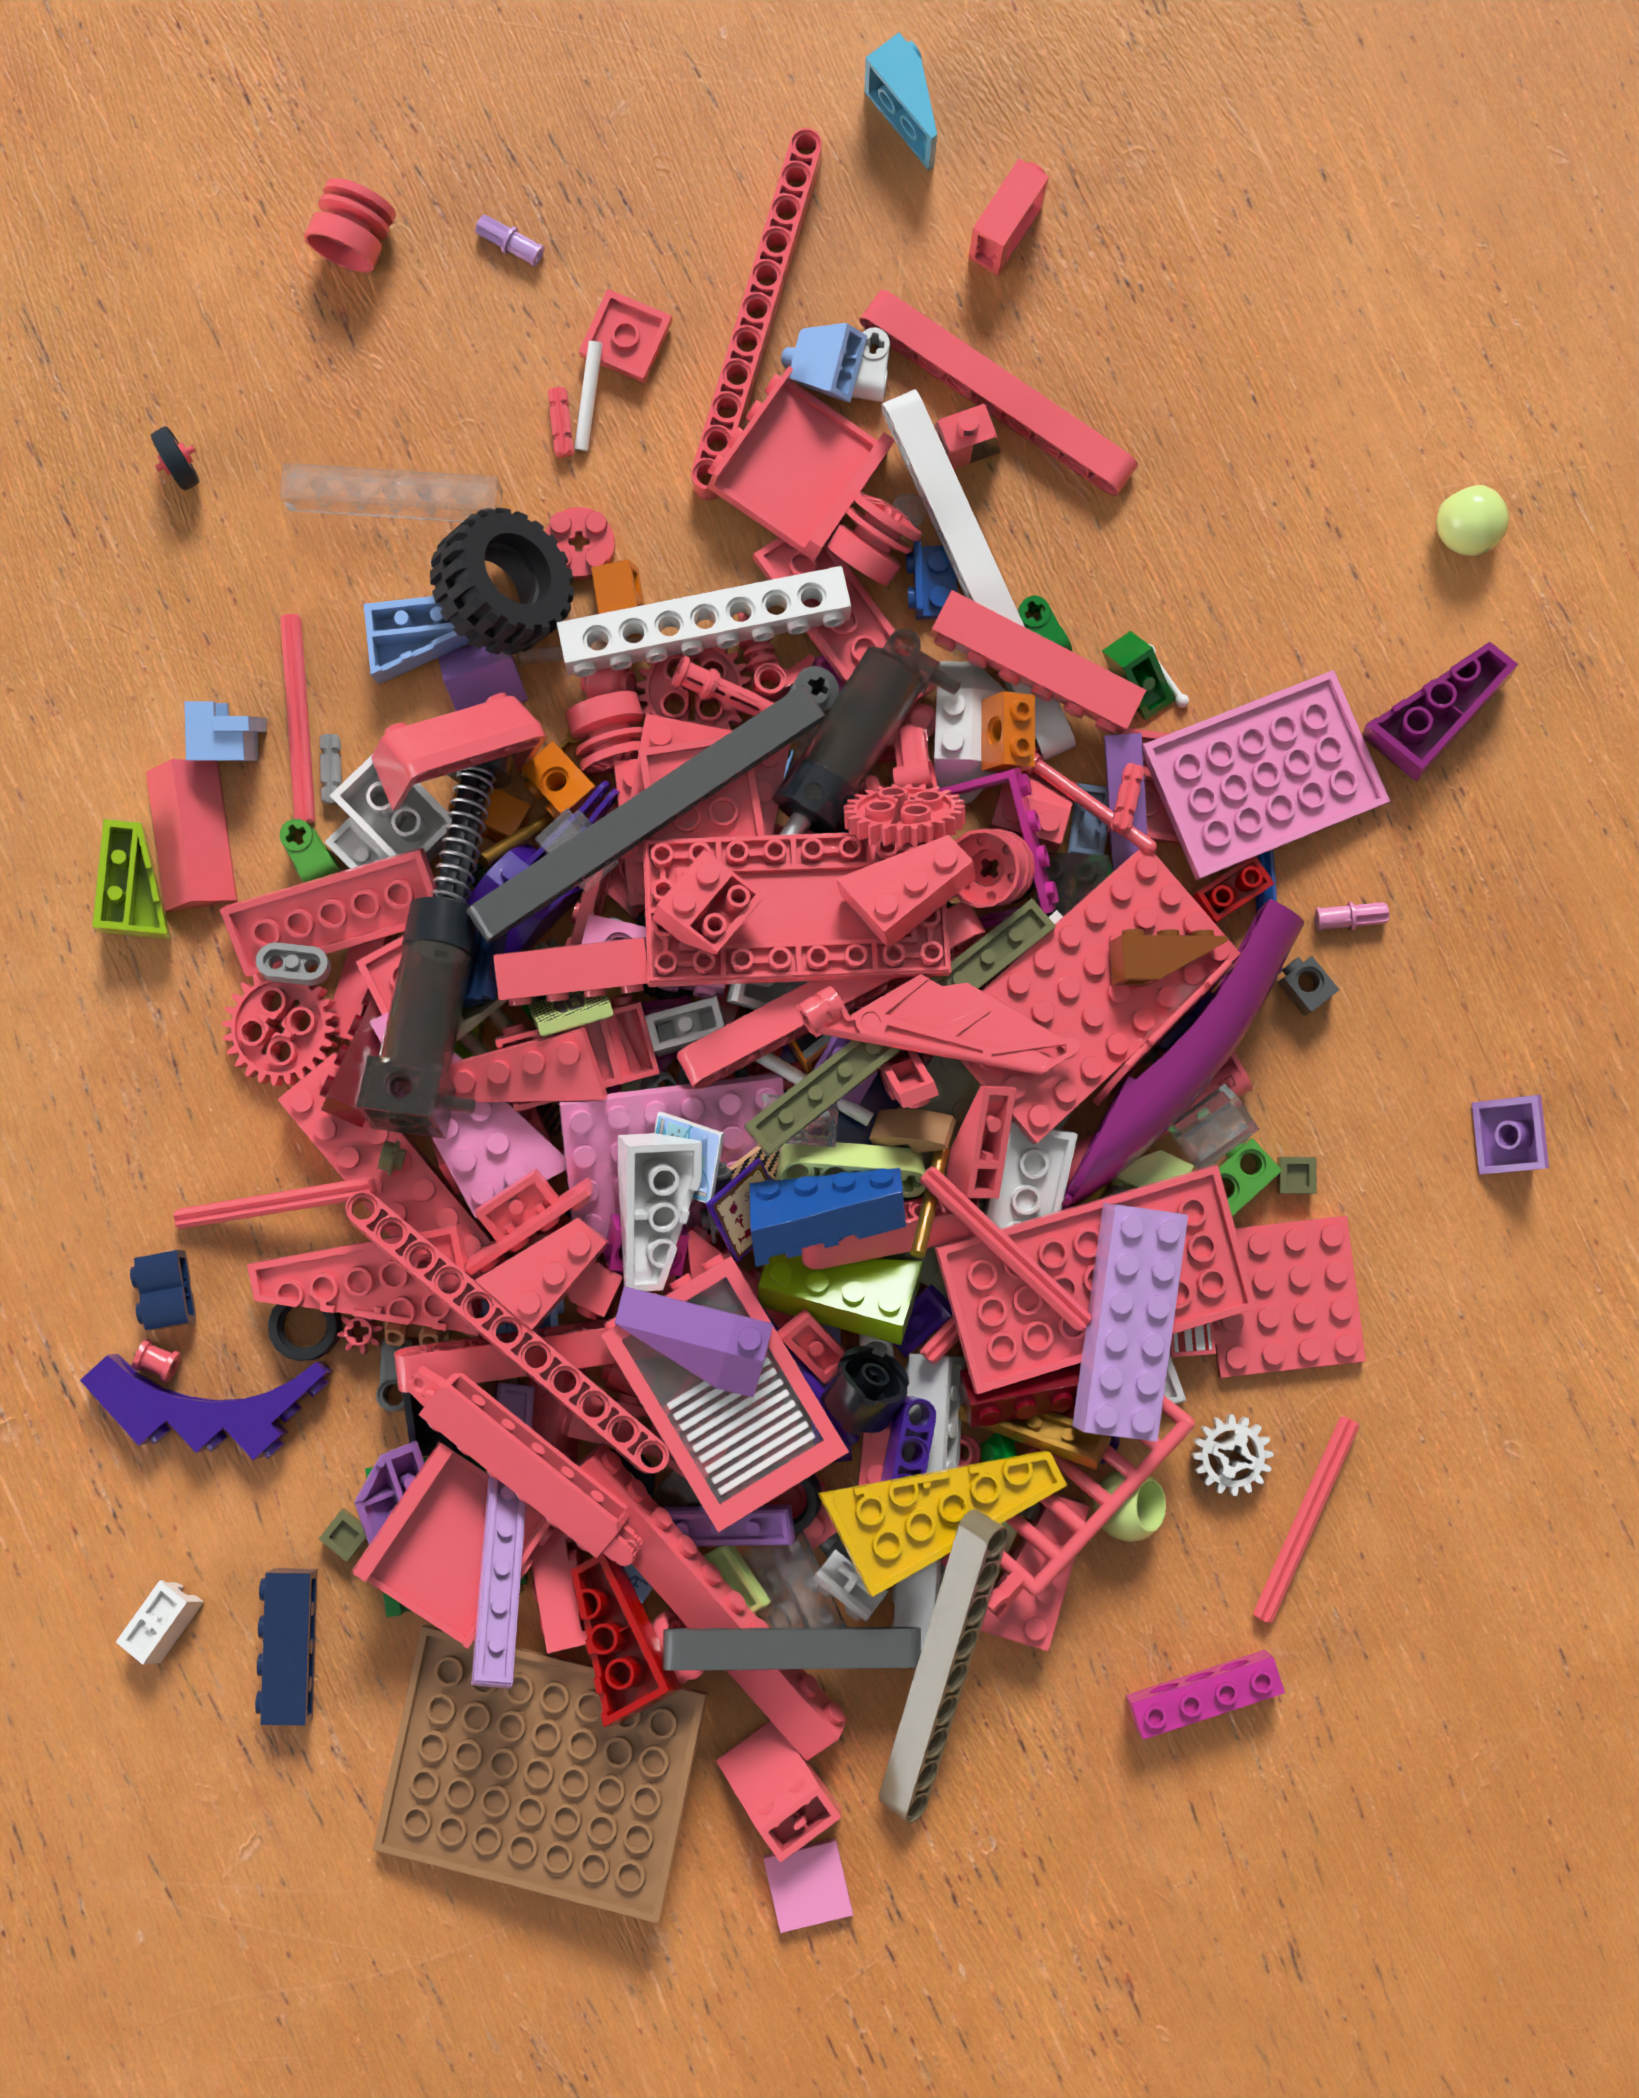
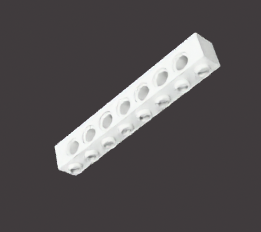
[557,566,851,677]

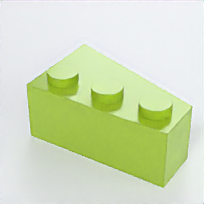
[92,819,172,939]

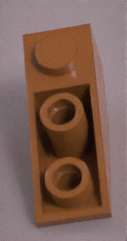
[1109,929,1228,986]

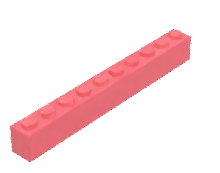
[576,1443,847,1761]

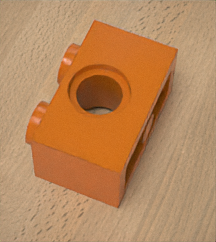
[981,691,1035,773]
[521,741,604,829]

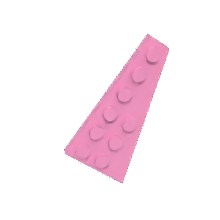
[370,1004,566,1218]

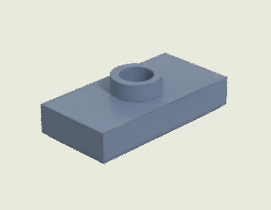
[1067,783,1108,858]

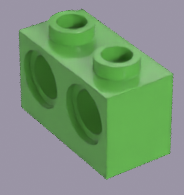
[1207,1138,1282,1216]

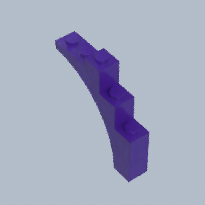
[80,1354,333,1460]

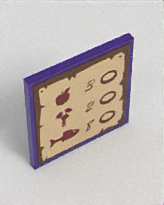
[706,1158,771,1262]

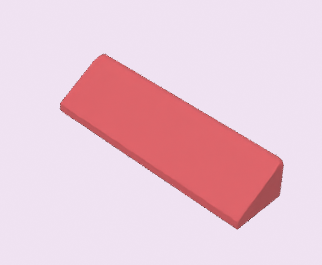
[329,935,392,1041]

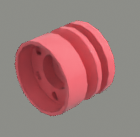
[304,178,396,273]
[826,492,922,586]
[565,691,644,776]
[955,829,1035,908]

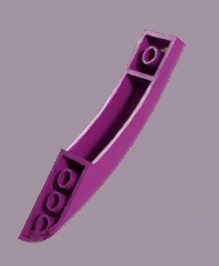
[1061,899,1304,1210]

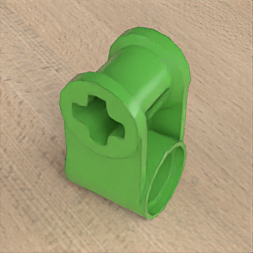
[280,819,341,882]

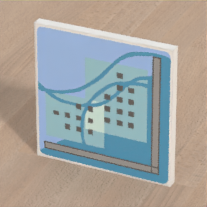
[654,1111,724,1203]

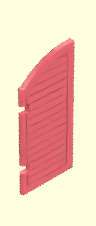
[1093,960,1232,1106]

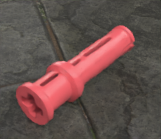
[671,655,775,716]

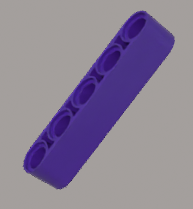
[881,1396,936,1481]

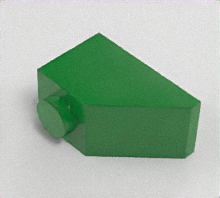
[1102,631,1175,720]

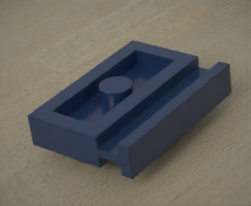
[450,932,508,1010]

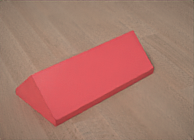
[146,759,238,913]

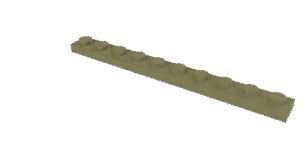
[744,899,1056,1157]

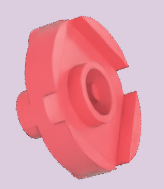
[545,507,616,580]

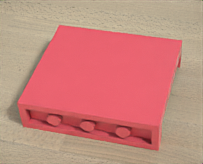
[707,366,895,561]
[352,1442,554,1649]

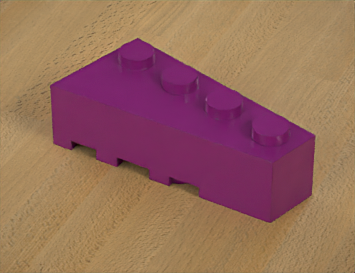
[1362,642,1518,782]

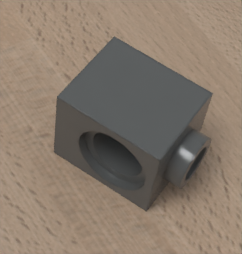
[1277,956,1340,1016]

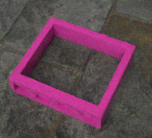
[940,768,1059,929]

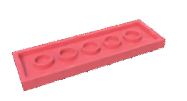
[753,537,936,729]
[220,847,437,977]

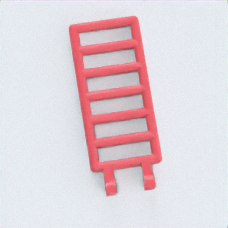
[940,1395,1195,1619]

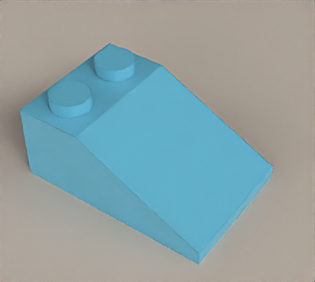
[864,32,937,171]

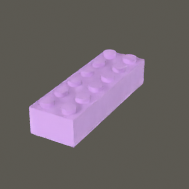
[1072,1202,1188,1442]

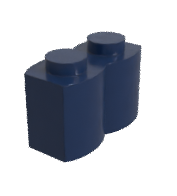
[130,1250,196,1331]

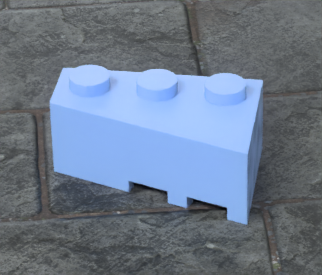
[364,596,469,685]

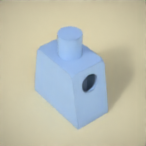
[781,323,867,402]

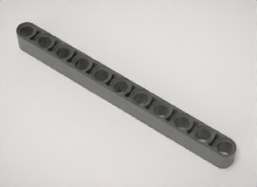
[466,685,826,943]

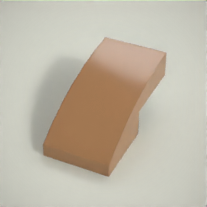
[869,1109,956,1153]

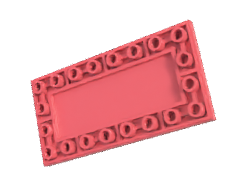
[643,833,951,987]

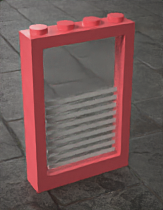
[601,1253,849,1533]

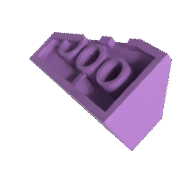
[615,1286,773,1397]

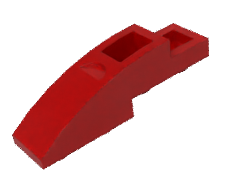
[1192,856,1275,924]

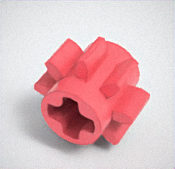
[337,1317,384,1354]

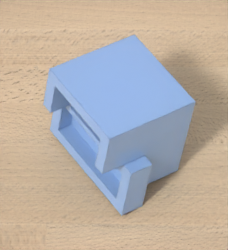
[184,701,267,761]

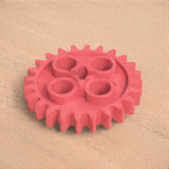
[636,647,752,731]
[844,784,966,847]
[222,974,340,1086]

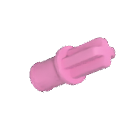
[1315,902,1389,931]

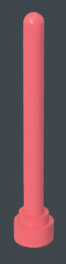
[1022,747,1157,854]

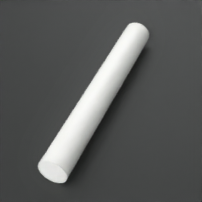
[574,341,603,451]

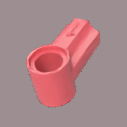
[893,725,937,789]

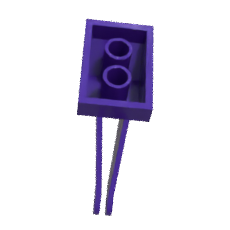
[466,780,620,953]

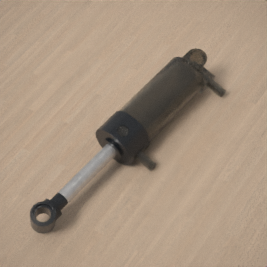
[772,629,961,835]

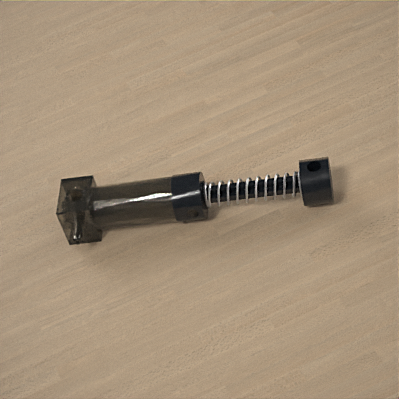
[357,753,516,1139]

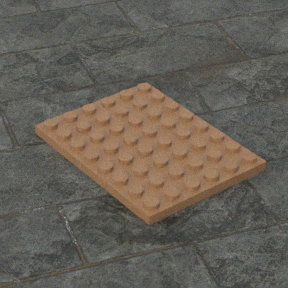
[373,1625,708,1924]

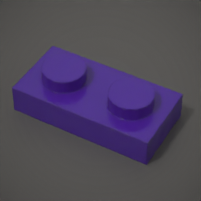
[893,1284,953,1358]

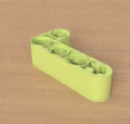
[776,1139,925,1198]

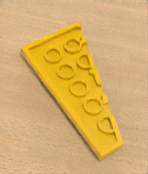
[818,1451,1067,1597]

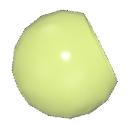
[1436,485,1509,556]
[1093,1470,1166,1543]

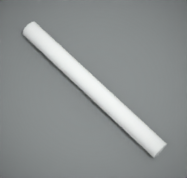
[756,1053,874,1126]

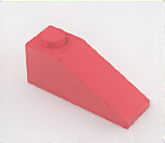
[946,1086,1016,1199]

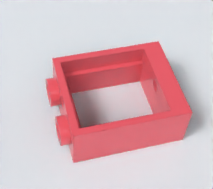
[969,158,1049,276]

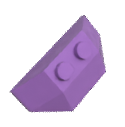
[354,1441,424,1544]

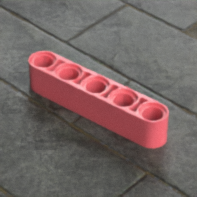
[801,1197,979,1270]

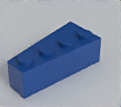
[749,1168,906,1267]

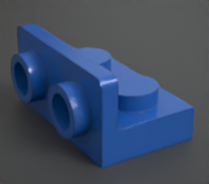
[906,541,957,620]

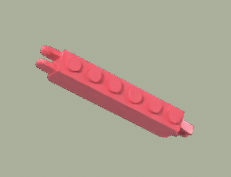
[405,1365,643,1567]

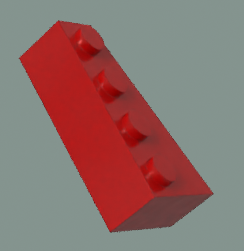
[571,1553,682,1728]

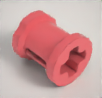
[132,1339,181,1383]

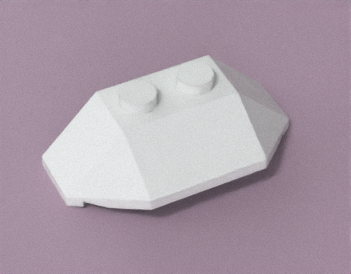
[934,661,1006,804]

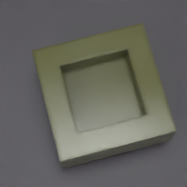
[1277,1157,1317,1194]
[319,1508,367,1562]

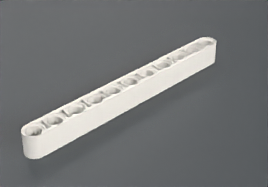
[881,389,1076,761]

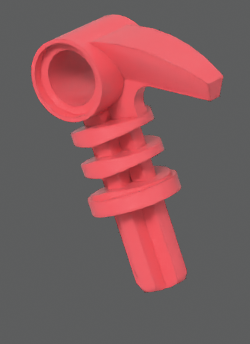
[737,613,815,702]

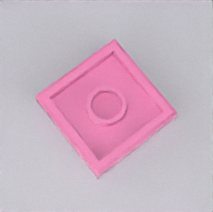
[763,1838,853,1933]

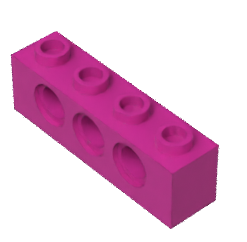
[1126,1650,1285,1740]

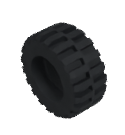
[430,507,574,655]

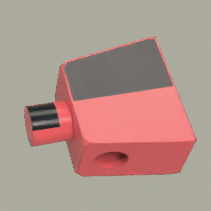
[934,404,1002,469]

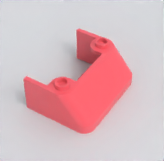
[371,693,546,811]

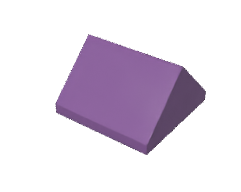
[438,645,529,711]
[1472,1095,1549,1175]

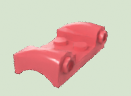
[495,994,660,1112]

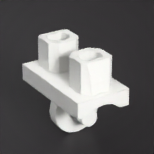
[813,1549,888,1622]

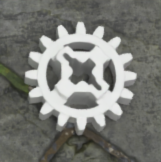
[1191,1414,1273,1496]

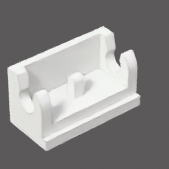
[116,1580,204,1665]

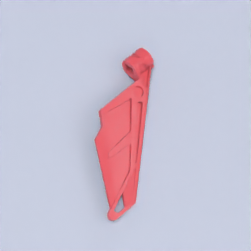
[796,974,1080,1075]

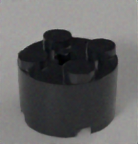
[821,1346,909,1435]

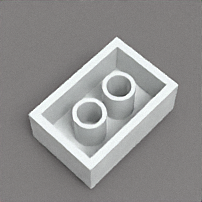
[329,754,452,863]

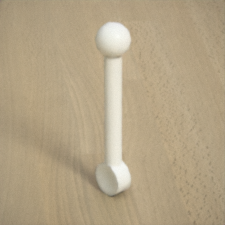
[1149,644,1189,708]

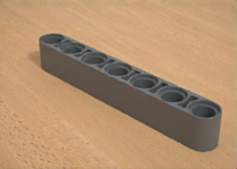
[663,1627,921,1670]

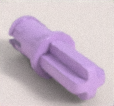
[475,215,545,267]

